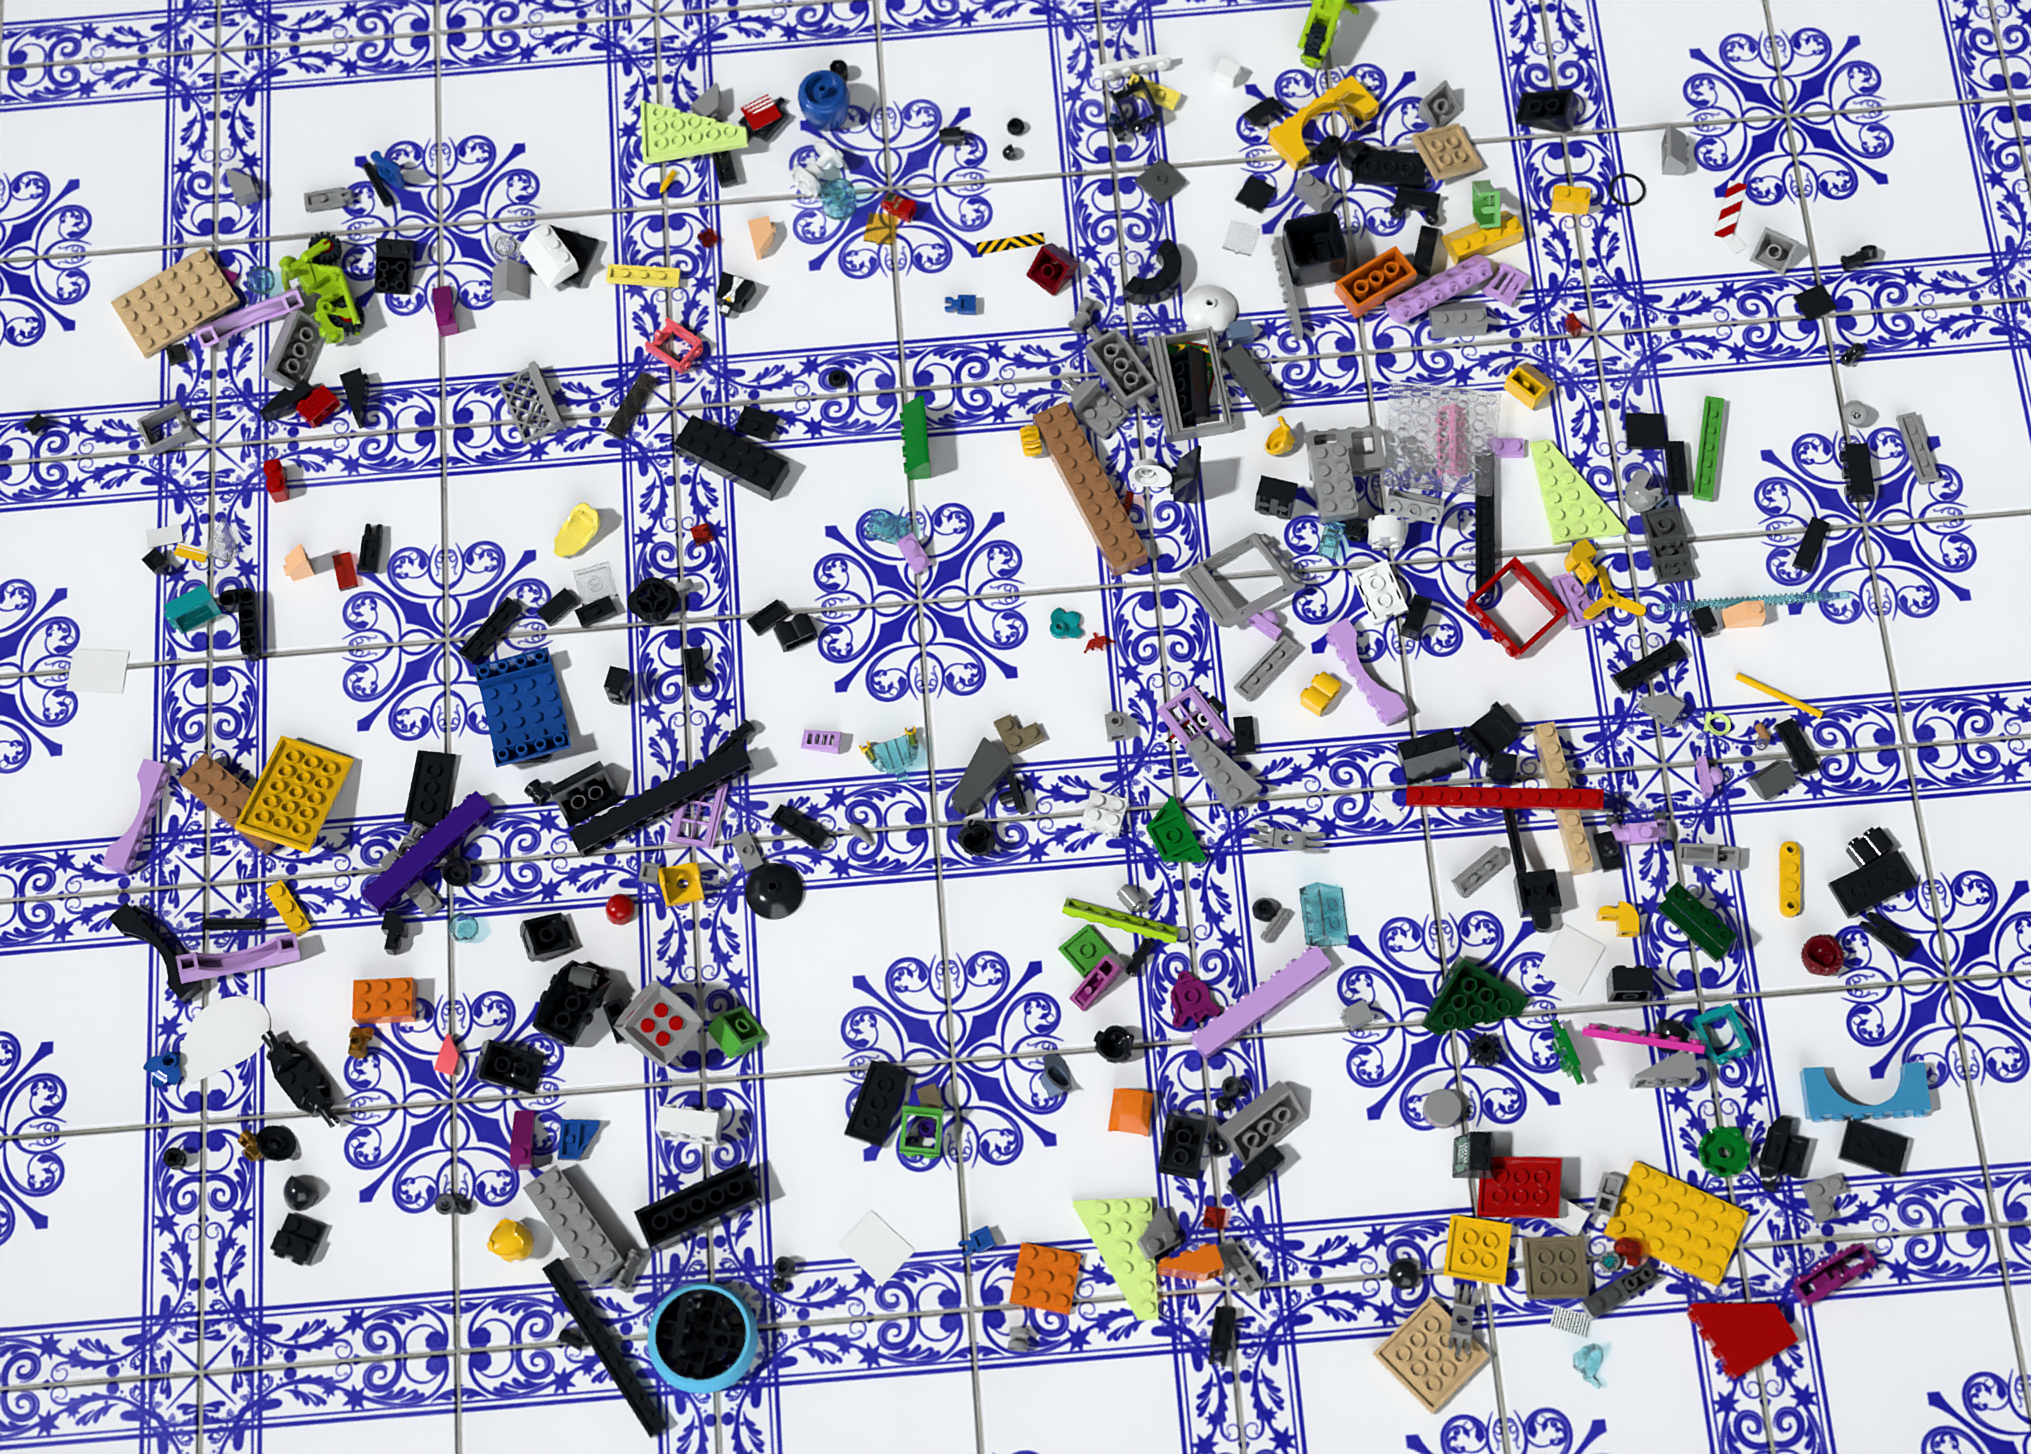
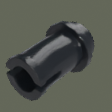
[558,1328,585,1351]

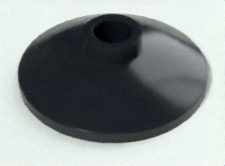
[256,1125,296,1161]

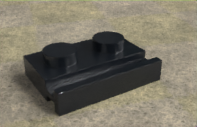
[735,405,779,442]

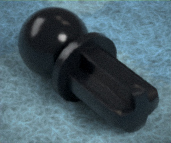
[1840,343,1865,366]

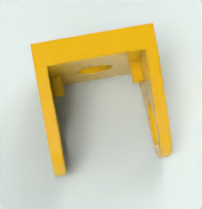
[658,861,705,907]

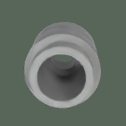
[1117,884,1145,913]

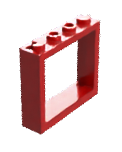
[1464,556,1568,660]

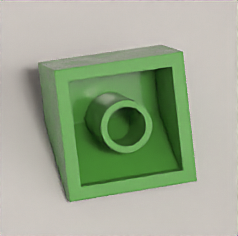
[707,1005,767,1059]

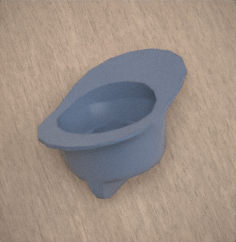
[1041,1053,1072,1098]

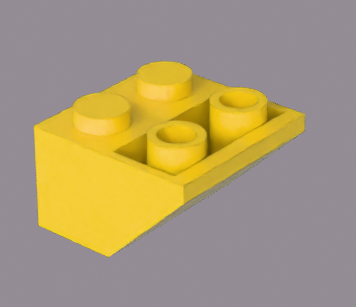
[1504,362,1556,410]

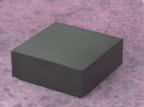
[165,343,189,366]

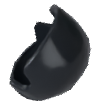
[1388,1258,1419,1290]

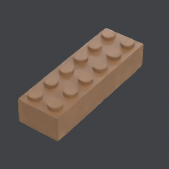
[178,753,278,856]

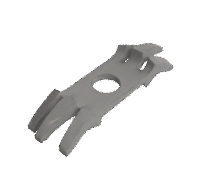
[1249,824,1325,853]
[1448,1284,1478,1357]

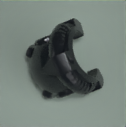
[957,819,996,856]
[1094,1025,1134,1064]

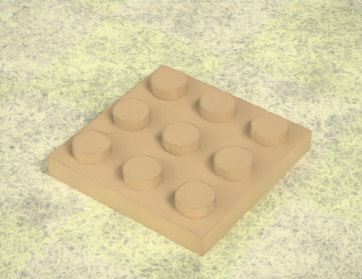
[1411,123,1483,181]

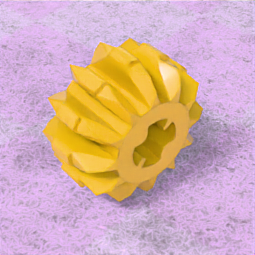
[1020,425,1042,457]

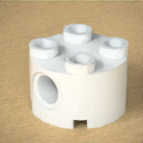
[1367,515,1406,551]

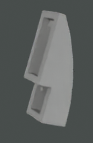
[1677,843,1742,870]

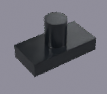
[998,773,1028,815]

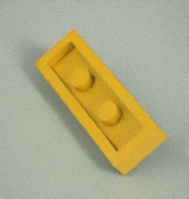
[265,880,312,937]

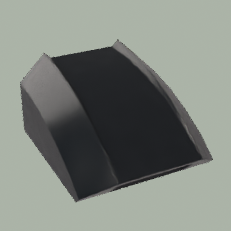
[520,912,575,962]

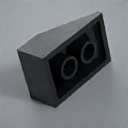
[1515,89,1579,132]
[1170,446,1201,504]
[472,1039,545,1095]
[1158,1109,1209,1180]

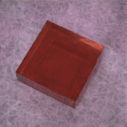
[1123,491,1134,516]
[690,522,714,547]
[1202,1206,1226,1230]

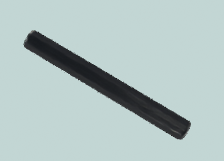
[1502,808,1527,874]

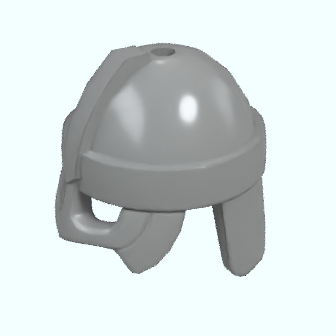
[1625,469,1664,513]

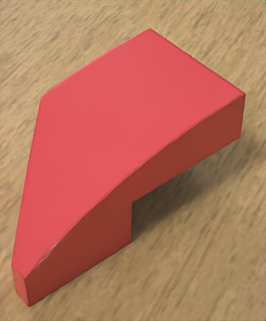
[434,1033,461,1076]

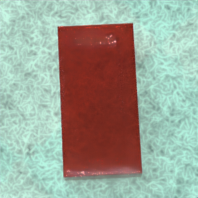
[332,552,359,592]

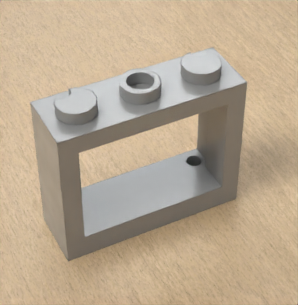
[1384,488,1445,524]

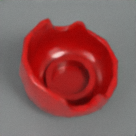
[605,893,635,925]

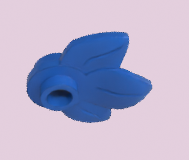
[143,1052,181,1088]

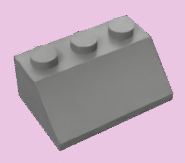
[1427,301,1488,339]

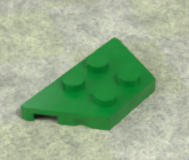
[1146,795,1206,863]

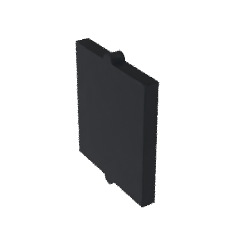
[1235,175,1276,214]
[1793,284,1837,322]

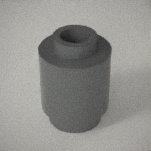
[569,966,600,989]

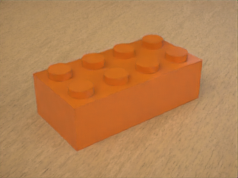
[1334,246,1417,319]

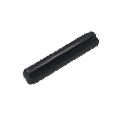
[363,162,393,207]
[202,918,261,930]

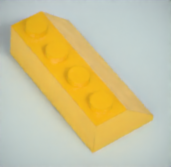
[1440,210,1524,265]

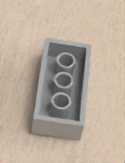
[1308,441,1359,524]

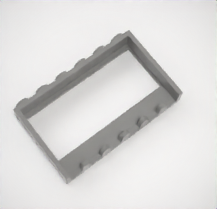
[1147,326,1235,443]

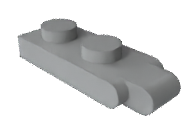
[304,187,354,212]

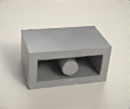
[1294,172,1334,214]

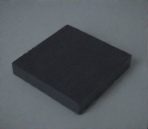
[1625,413,1665,450]

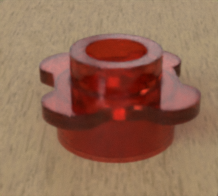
[697,228,719,248]

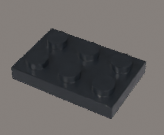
[1837,1119,1909,1178]

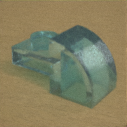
[1317,522,1345,560]

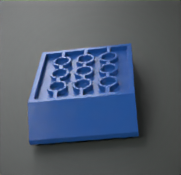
[473,647,572,768]

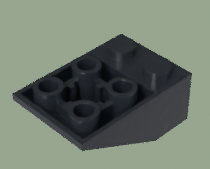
[374,238,417,295]

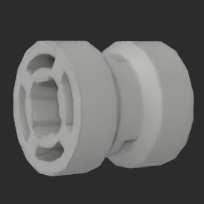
[1007,1327,1030,1352]

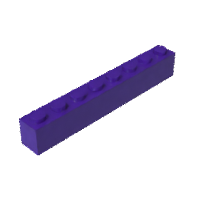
[361,791,494,916]

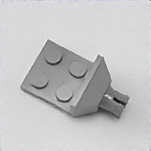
[1061,377,1128,441]

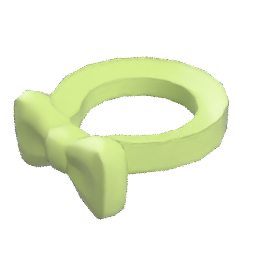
[1703,712,1731,736]

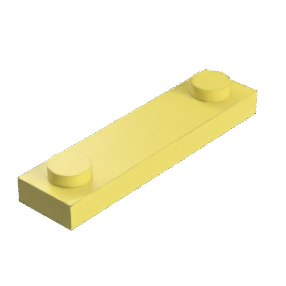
[606,264,681,288]

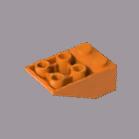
[1157,1243,1224,1282]

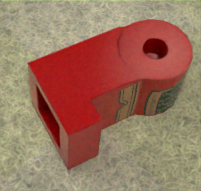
[880,192,917,223]

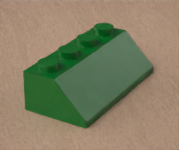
[900,395,931,480]

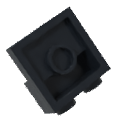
[270,1213,327,1266]

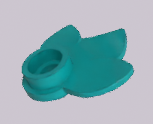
[1050,608,1083,639]

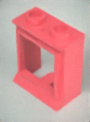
[645,317,703,375]

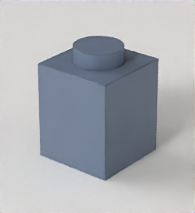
[1226,319,1254,347]

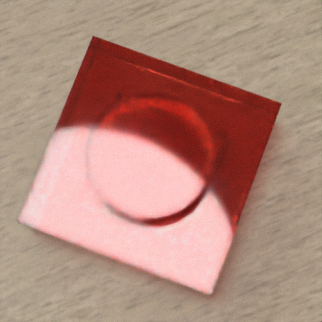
[1564,312,1583,338]

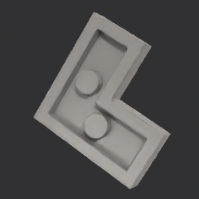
[1801,1172,1848,1225]

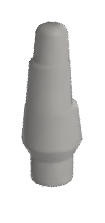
[849,822,873,846]

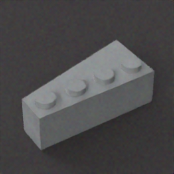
[1185,734,1262,813]

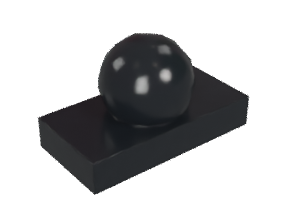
[1593,831,1623,873]

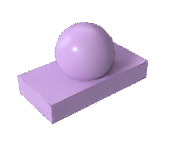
[1247,610,1282,642]
[1695,755,1723,799]

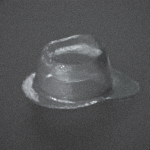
[488,231,523,264]

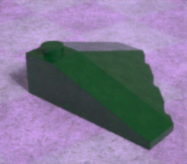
[1421,955,1530,1036]

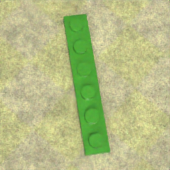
[1692,396,1724,501]

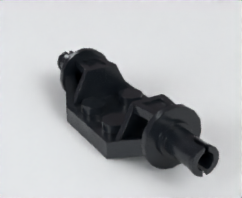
[261,1030,340,1128]

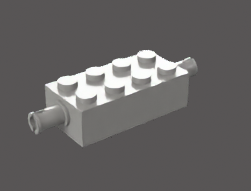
[1086,325,1157,416]

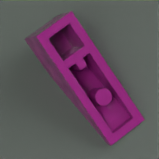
[432,285,459,337]
[1069,953,1127,1012]
[510,1110,535,1170]

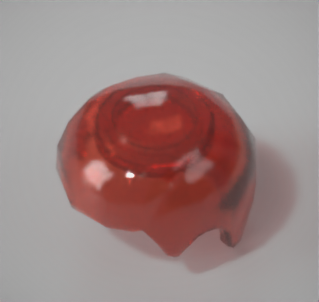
[1614,1237,1645,1267]

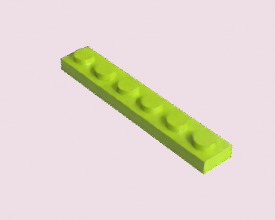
[1062,898,1181,944]

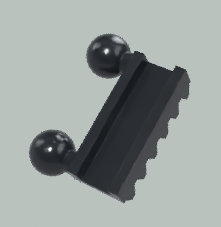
[1389,186,1441,225]

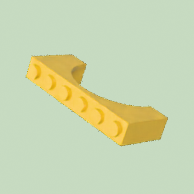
[1268,75,1379,171]

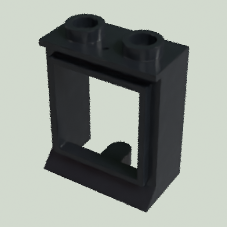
[1110,76,1161,134]

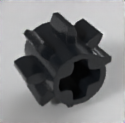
[1343,519,1367,542]

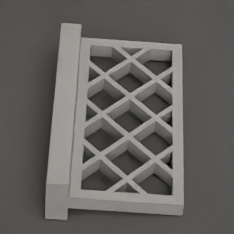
[498,361,566,445]

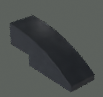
[259,379,314,422]

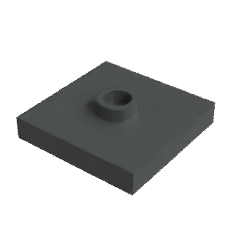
[1135,158,1186,206]

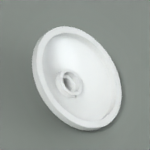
[1182,285,1237,334]

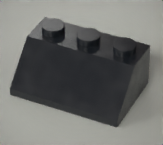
[1396,728,1463,786]
[548,761,621,827]

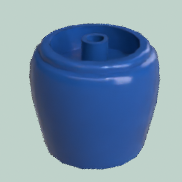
[797,70,850,132]

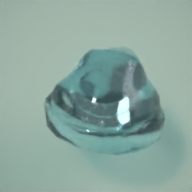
[1573,1343,1603,1389]

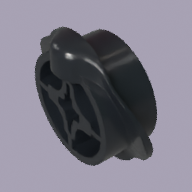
[627,577,680,625]

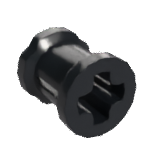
[23,412,48,436]

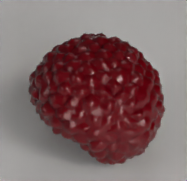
[1801,934,1845,976]

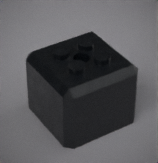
[1282,211,1348,287]

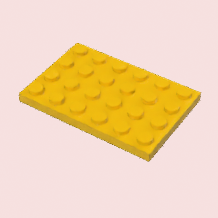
[235,735,354,853]
[1603,1161,1749,1287]

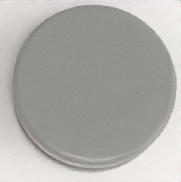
[1423,1089,1462,1129]

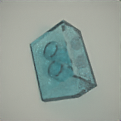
[1299,882,1350,948]

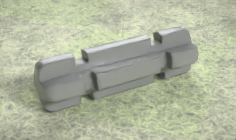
[1260,908,1289,943]

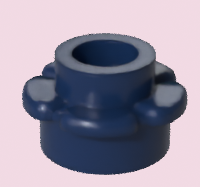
[1108,112,1121,129]

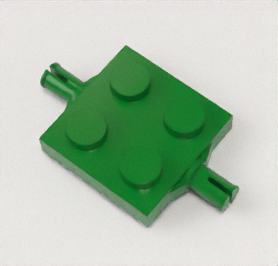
[1550,1019,1585,1085]

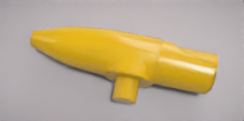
[659,170,677,193]

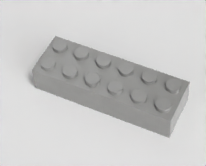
[523,1164,625,1289]

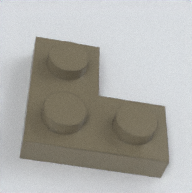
[993,714,1045,756]

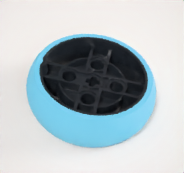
[647,1282,758,1394]

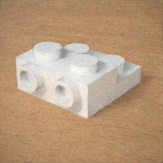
[1081,790,1128,838]

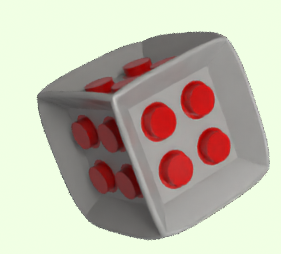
[613,980,704,1067]

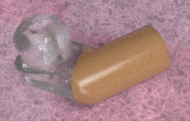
[1754,723,1771,751]

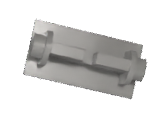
[610,1249,646,1293]

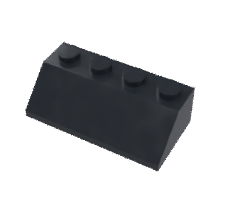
[1169,345,1210,425]

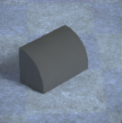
[1747,759,1797,801]

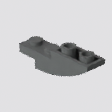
[1579,1261,1660,1321]

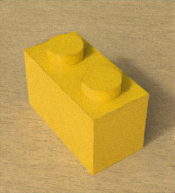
[1550,185,1591,215]

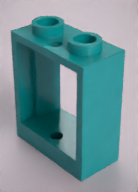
[164,584,222,635]
[1691,1003,1752,1066]

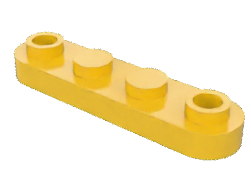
[1779,841,1800,918]

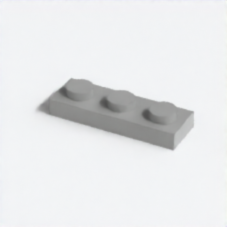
[1451,846,1507,898]

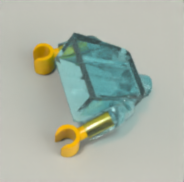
[859,726,919,782]

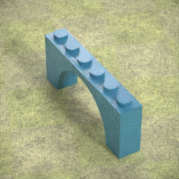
[1799,1062,1931,1122]

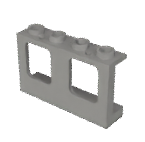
[1305,425,1385,481]

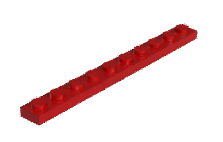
[1406,786,1604,810]

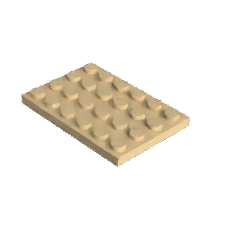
[111,247,240,359]

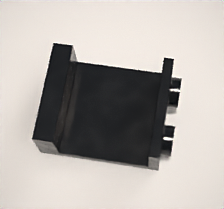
[1460,701,1522,763]

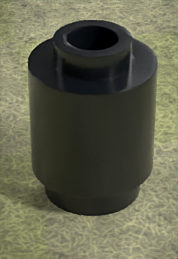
[939,126,965,145]

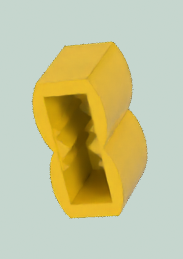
[1300,671,1342,717]

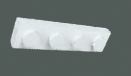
[1099,52,1170,80]

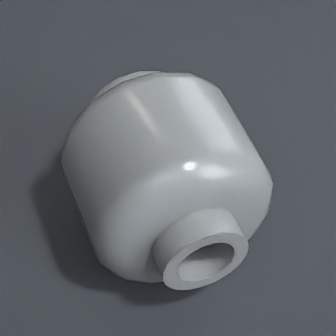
[1842,400,1868,426]

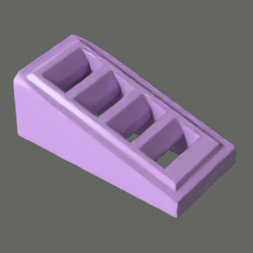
[801,730,842,754]

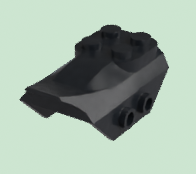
[532,960,613,1048]

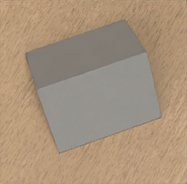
[1417,80,1462,129]
[1749,227,1799,275]
[492,258,529,301]

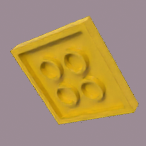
[1443,1215,1512,1286]

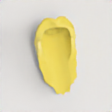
[553,503,601,558]

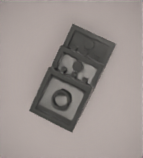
[1640,506,1695,585]

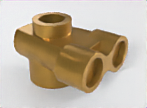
[348,1026,374,1059]
[237,1128,264,1162]

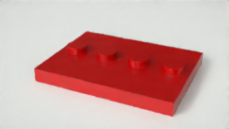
[1477,1156,1563,1219]

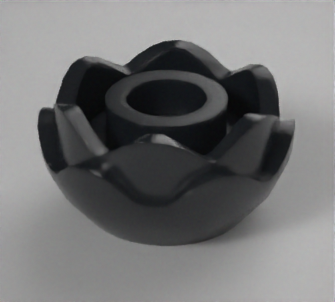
[1252,898,1277,922]

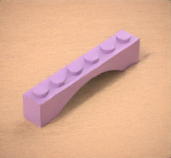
[195,287,305,349]
[1326,618,1408,727]
[102,759,170,875]
[176,933,300,984]

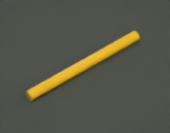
[1735,672,1823,718]

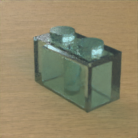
[866,510,909,545]

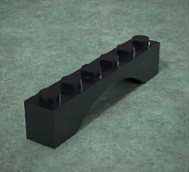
[108,902,203,1004]

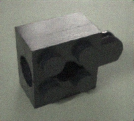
[1513,869,1562,933]

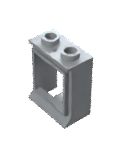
[137,401,197,457]

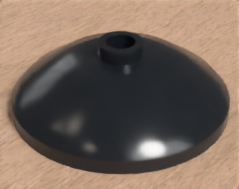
[745,863,804,920]

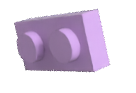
[1486,437,1524,458]
[895,532,931,574]

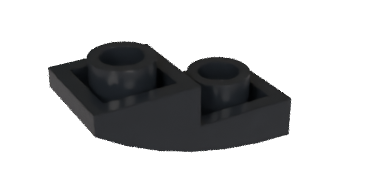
[1243,96,1284,127]

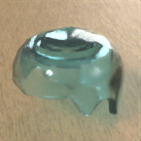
[247,266,275,296]
[448,912,479,943]

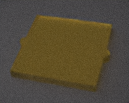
[863,213,898,246]

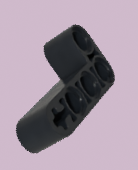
[219,588,262,662]

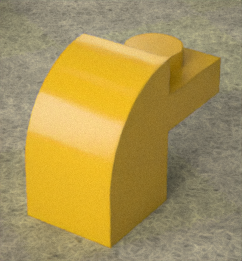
[1564,538,1598,585]
[1597,901,1639,938]

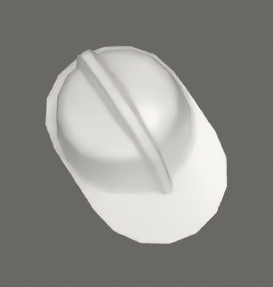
[1128,459,1172,487]

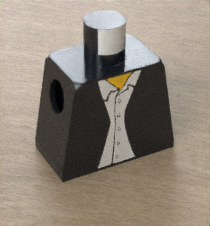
[716,272,756,317]

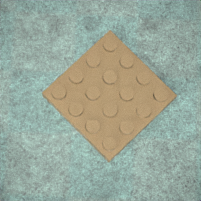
[1372,1297,1490,1415]

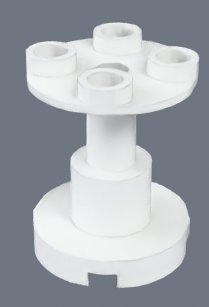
[789,139,843,197]

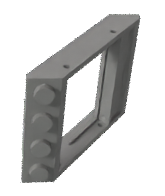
[1179,533,1306,628]

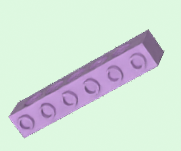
[1385,254,1493,324]

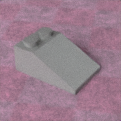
[1630,1051,1697,1089]

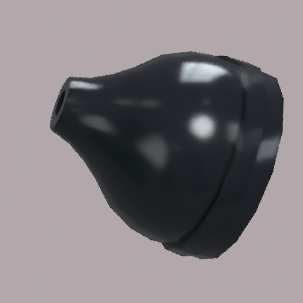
[442,856,472,887]

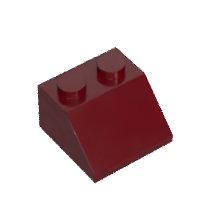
[1026,243,1080,296]

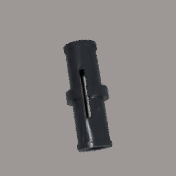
[1125,938,1154,977]

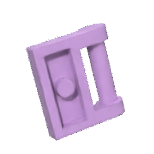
[1482,262,1529,307]

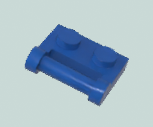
[371,151,406,190]

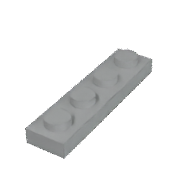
[1896,412,1939,485]
[1233,635,1299,701]
[379,849,443,918]

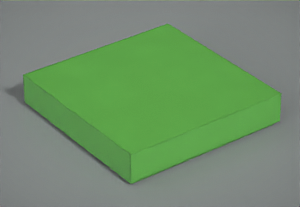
[1058,924,1114,979]

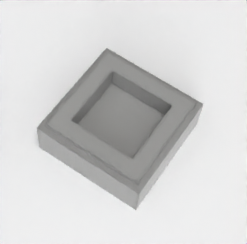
[638,862,662,885]

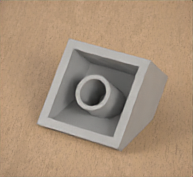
[1661,125,1690,176]

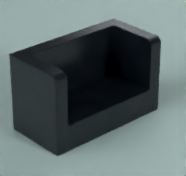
[1400,594,1432,641]

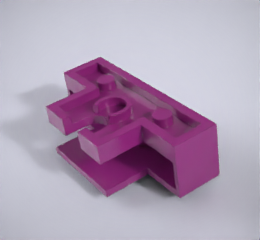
[1791,1243,1877,1309]

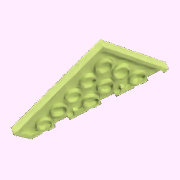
[640,100,748,164]
[1530,439,1626,546]
[1073,1197,1158,1321]

